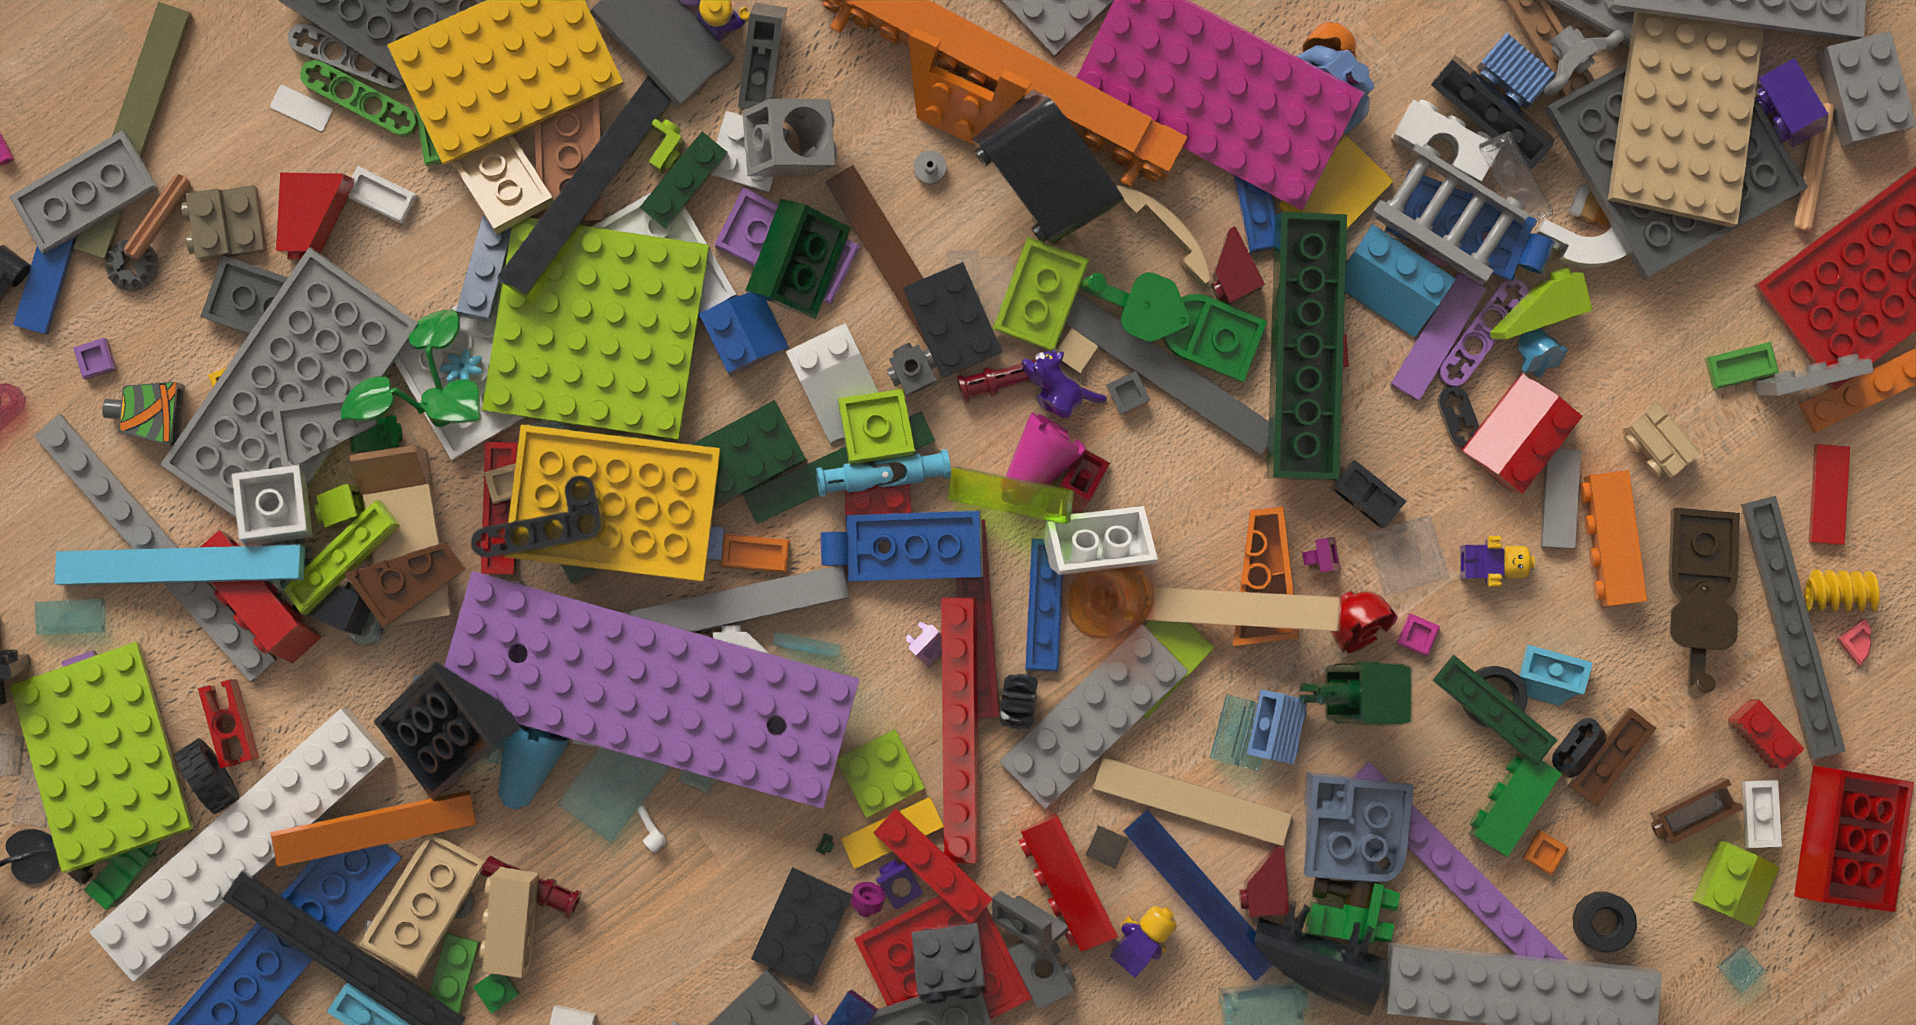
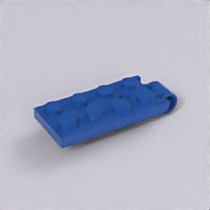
[1384,169,1555,282]
[820,511,983,581]

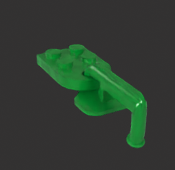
[1080,272,1267,383]

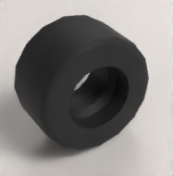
[1572,891,1637,953]

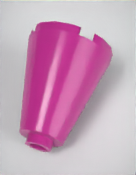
[1002,412,1086,506]

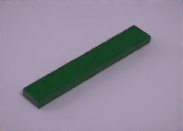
[743,411,935,524]

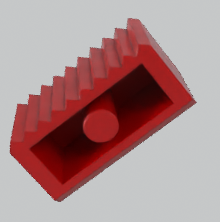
[1728,699,1805,769]

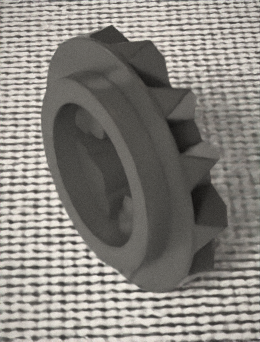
[104,238,159,291]

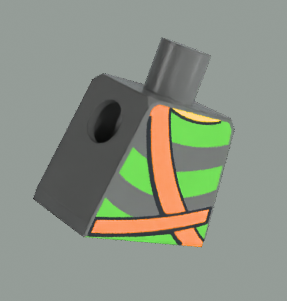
[102,382,185,446]

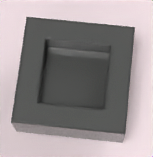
[1106,371,1150,415]

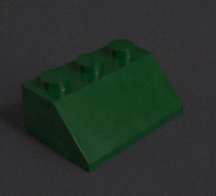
[745,199,851,319]

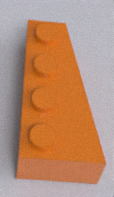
[1233,506,1300,646]

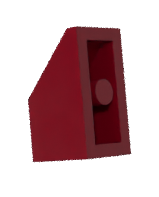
[1211,226,1265,305]
[1046,450,1110,516]
[1239,846,1289,917]

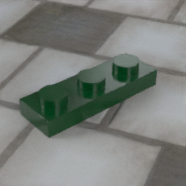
[640,131,728,229]

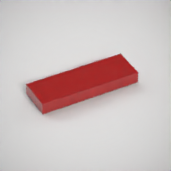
[1809,444,1851,545]

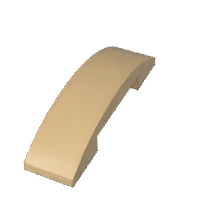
[1117,185,1210,287]

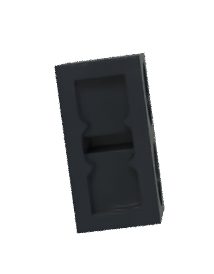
[1329,460,1407,529]

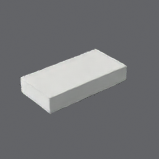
[348,166,418,225]

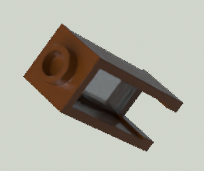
[1650,778,1744,844]

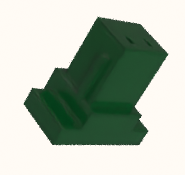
[816,833,834,855]

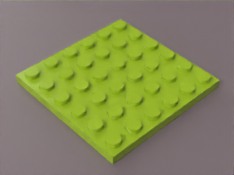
[482,218,710,440]

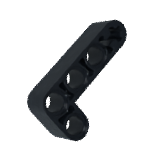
[471,475,605,558]

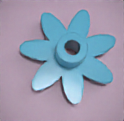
[440,349,482,382]

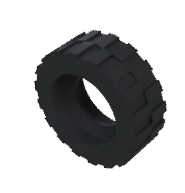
[175,738,239,814]

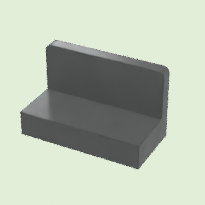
[992,891,1068,952]

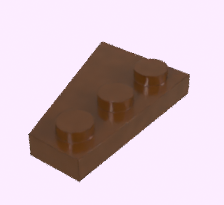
[345,542,467,628]

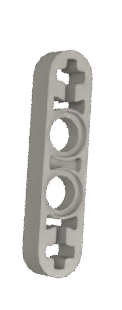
[288,23,406,91]

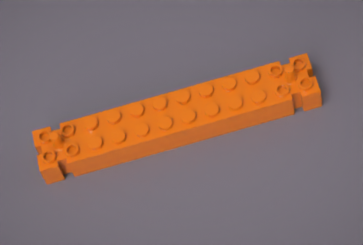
[821,0,1187,187]

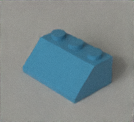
[1345,225,1456,338]

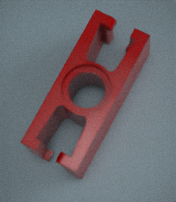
[198,679,259,769]

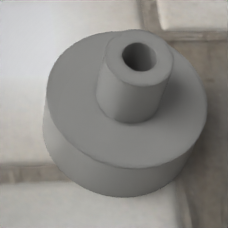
[914,150,946,185]

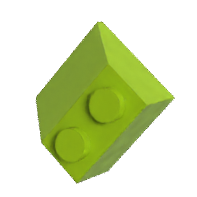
[1692,840,1780,928]

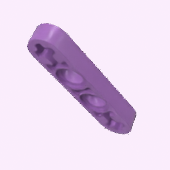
[1438,278,1528,387]

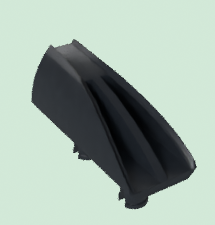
[1254,901,1386,1017]

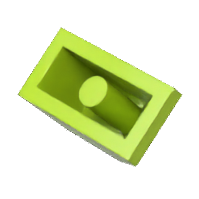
[314,484,365,529]

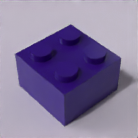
[1756,58,1828,148]

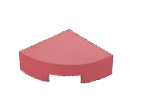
[1837,619,1871,665]

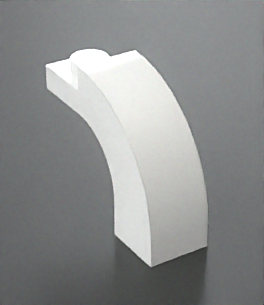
[1535,219,1628,268]

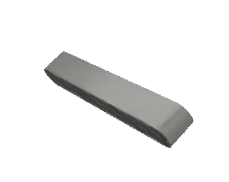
[625,565,850,632]

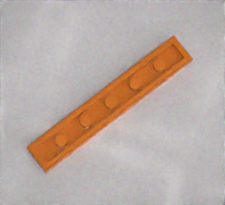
[270,790,476,867]

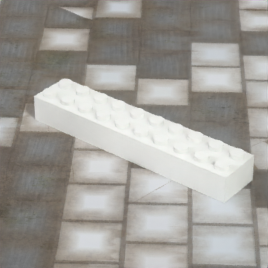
[89,708,391,982]

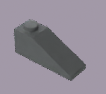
[738,2,787,109]

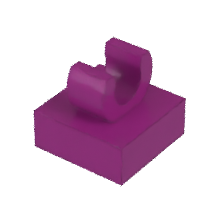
[1302,537,1341,572]

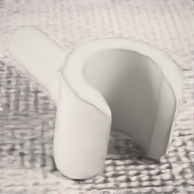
[637,805,666,852]

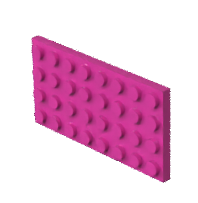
[1076,0,1365,210]

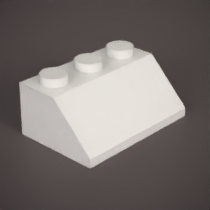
[1044,506,1158,575]

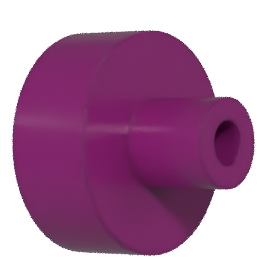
[851,882,885,917]

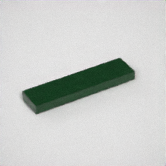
[1432,655,1558,766]

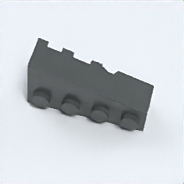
[708,967,814,1025]

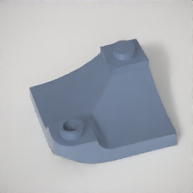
[1304,772,1414,882]

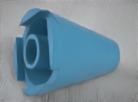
[498,723,570,810]

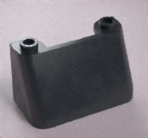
[971,90,1124,244]

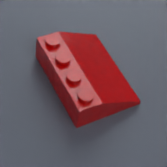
[1794,765,1914,912]

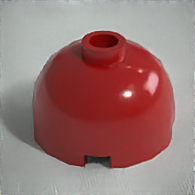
[1330,591,1398,654]

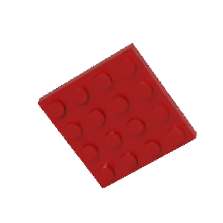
[854,878,1032,1019]

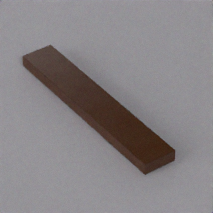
[825,165,929,349]

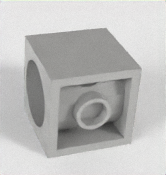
[742,98,837,177]

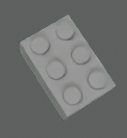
[1816,31,1916,148]

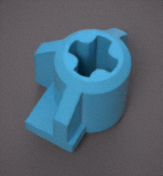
[1518,328,1568,378]

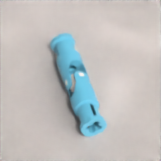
[816,449,951,497]

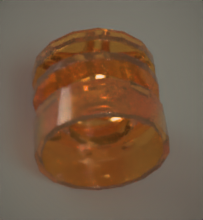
[1066,566,1154,639]

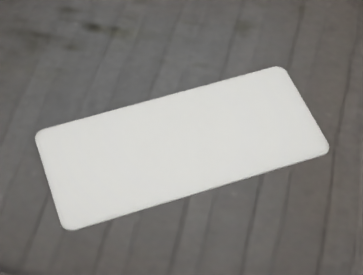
[270,85,333,131]

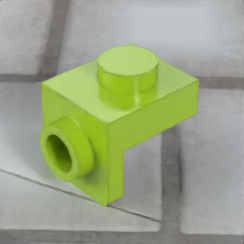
[649,119,684,174]

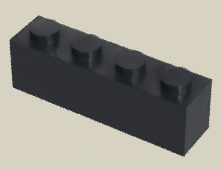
[1431,55,1555,170]

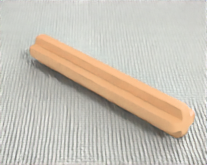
[1794,103,1834,231]

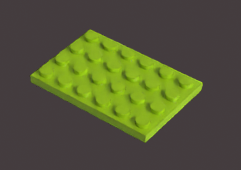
[10,642,193,873]

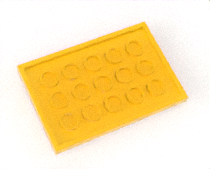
[387,0,624,165]
[504,425,721,581]

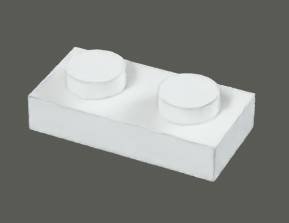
[1742,780,1782,848]

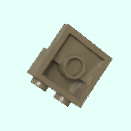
[181,185,266,261]

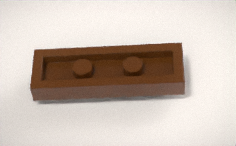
[1568,708,1657,806]

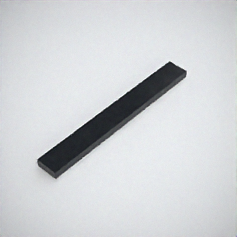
[498,75,672,298]
[222,870,466,1025]

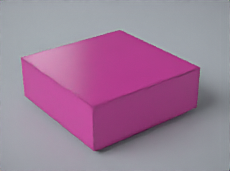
[1396,613,1440,657]

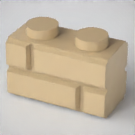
[1623,402,1701,479]

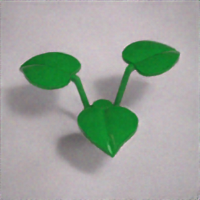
[340,309,481,427]

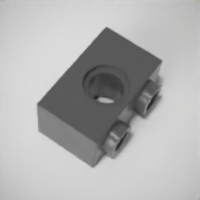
[1008,940,1076,1010]

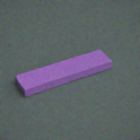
[1390,272,1486,401]

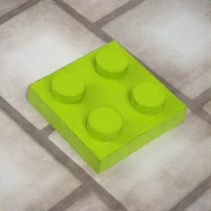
[837,389,915,465]
[837,729,925,818]

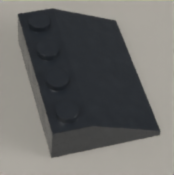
[373,662,521,800]

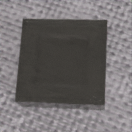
[1085,825,1129,869]

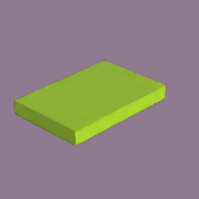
[992,236,1089,351]
[1143,620,1215,719]

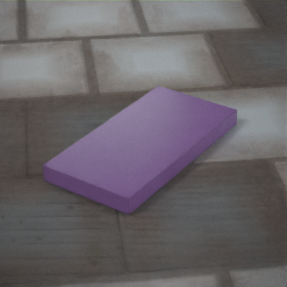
[714,187,860,305]

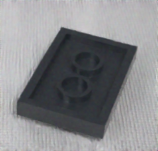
[903,262,1002,379]
[751,867,852,986]

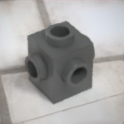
[887,343,936,397]

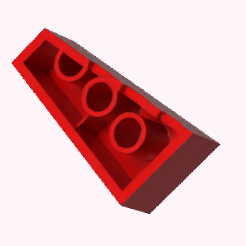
[199,530,322,663]

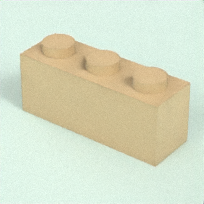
[479,867,539,978]

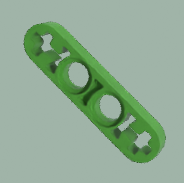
[300,60,418,137]

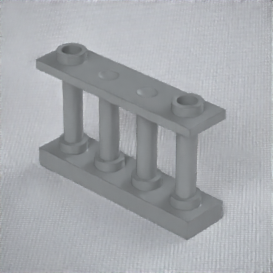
[1370,144,1529,285]

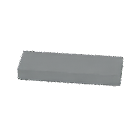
[1540,449,1581,549]

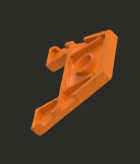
[908,27,1032,146]

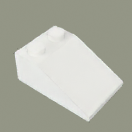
[786,323,878,444]

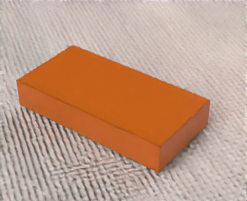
[721,534,790,573]

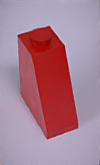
[276,172,354,261]

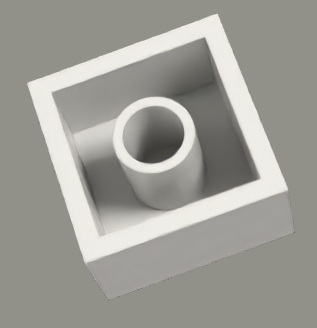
[232,465,313,546]

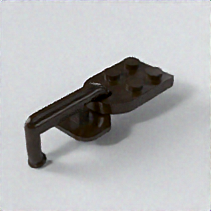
[1669,508,1740,699]

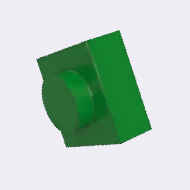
[473,973,520,1014]

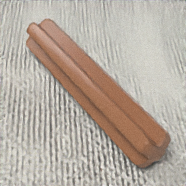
[124,173,191,260]

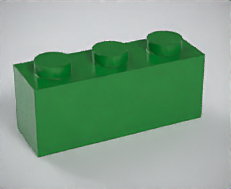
[1469,753,1562,857]

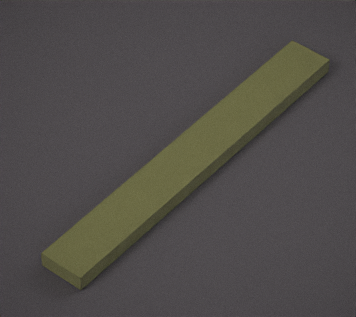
[73,2,192,260]

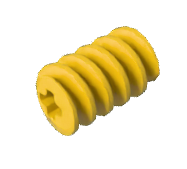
[1804,569,1880,612]

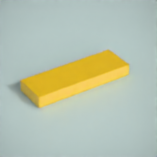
[840,797,944,869]

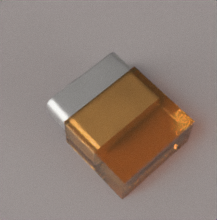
[1569,183,1609,229]

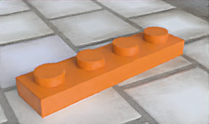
[1799,348,1916,433]

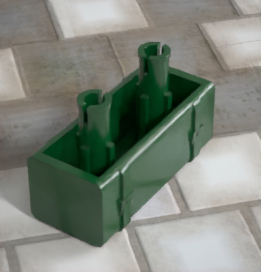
[1299,662,1412,726]

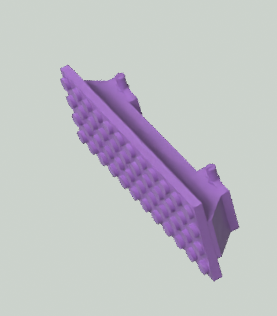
[444,571,860,809]

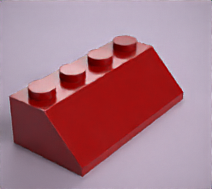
[1018,813,1118,952]

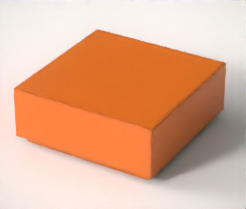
[1522,830,1569,876]

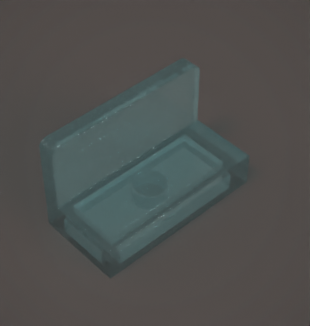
[1210,694,1262,771]

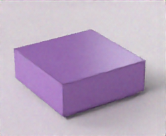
[73,338,117,380]

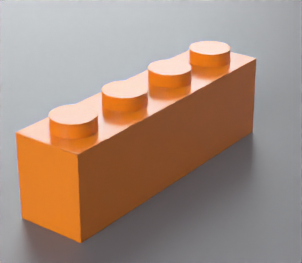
[1580,470,1647,607]

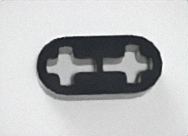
[1437,386,1479,447]
[1552,718,1606,778]

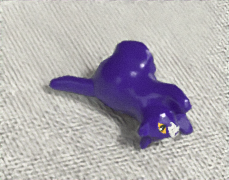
[1021,349,1107,418]

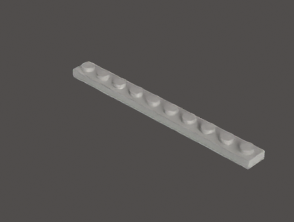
[34,414,278,682]

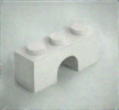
[1391,100,1500,183]

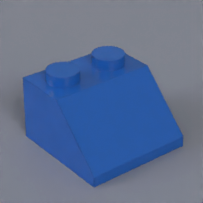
[699,293,789,377]

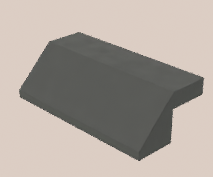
[590,0,734,107]

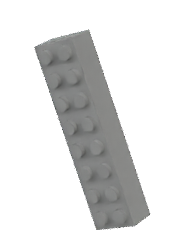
[1382,942,1662,1025]

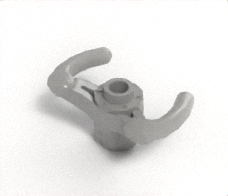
[1544,25,1625,98]

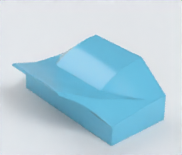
[1519,645,1593,706]

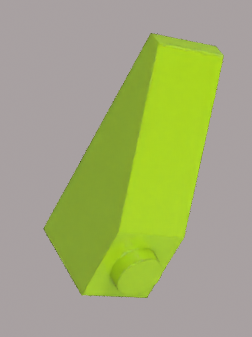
[1490,268,1593,339]

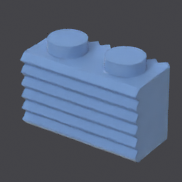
[1477,33,1556,109]
[1246,690,1307,765]

